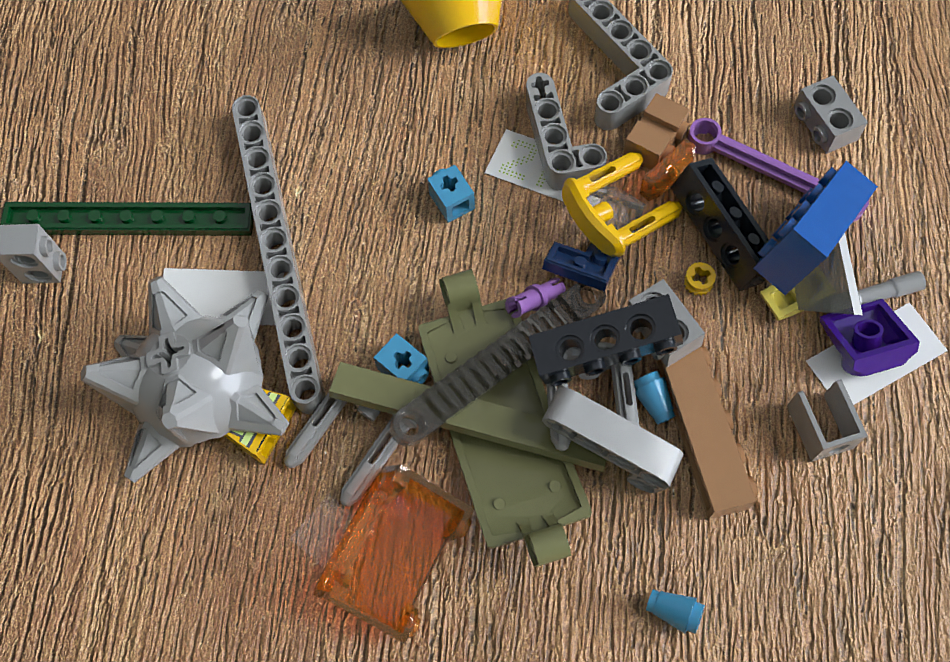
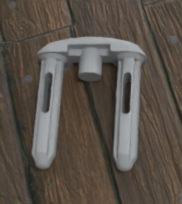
[546,341,640,451]
[284,393,417,507]

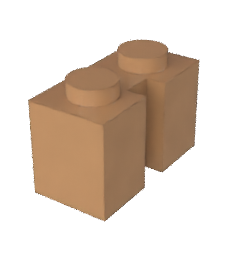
[623,93,690,172]

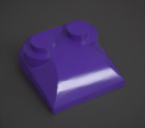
[820,299,920,377]

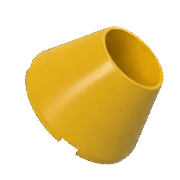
[400,0,502,48]

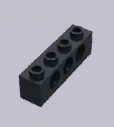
[670,158,769,292]
[529,294,683,386]

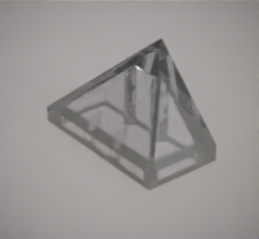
[587,187,646,233]

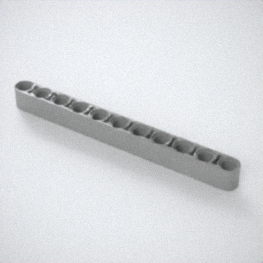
[232,95,325,414]

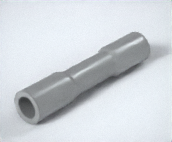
[823,271,926,314]

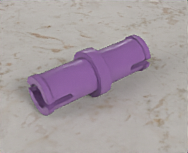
[505,277,566,318]

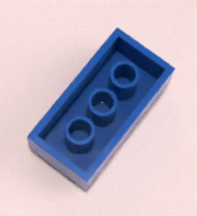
[753,161,878,295]

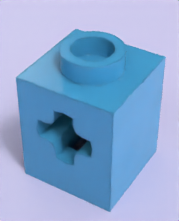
[427,165,475,223]
[373,333,429,384]

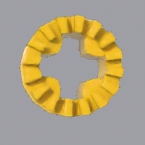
[684,262,716,296]

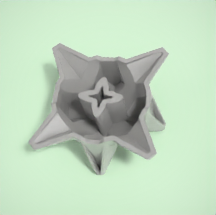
[81,276,290,483]

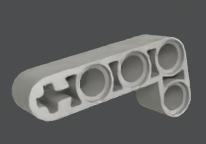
[526,73,607,190]
[542,387,684,493]

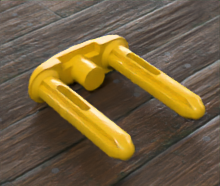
[562,152,682,257]

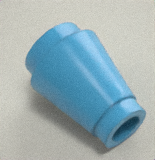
[634,371,676,425]
[646,589,705,634]

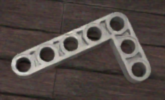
[568,0,673,130]

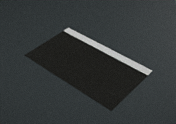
[795,233,863,315]

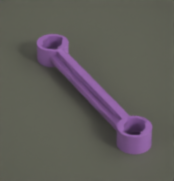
[687,118,869,222]

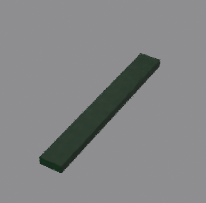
[0,202,254,236]

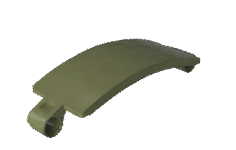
[418,269,592,568]

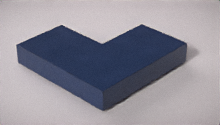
[542,241,621,292]

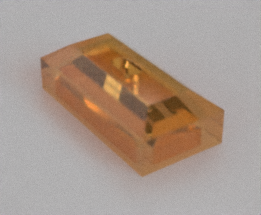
[639,138,696,201]

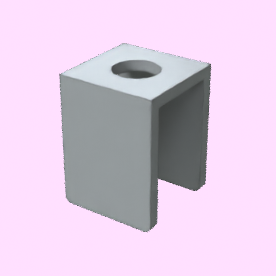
[787,379,868,462]

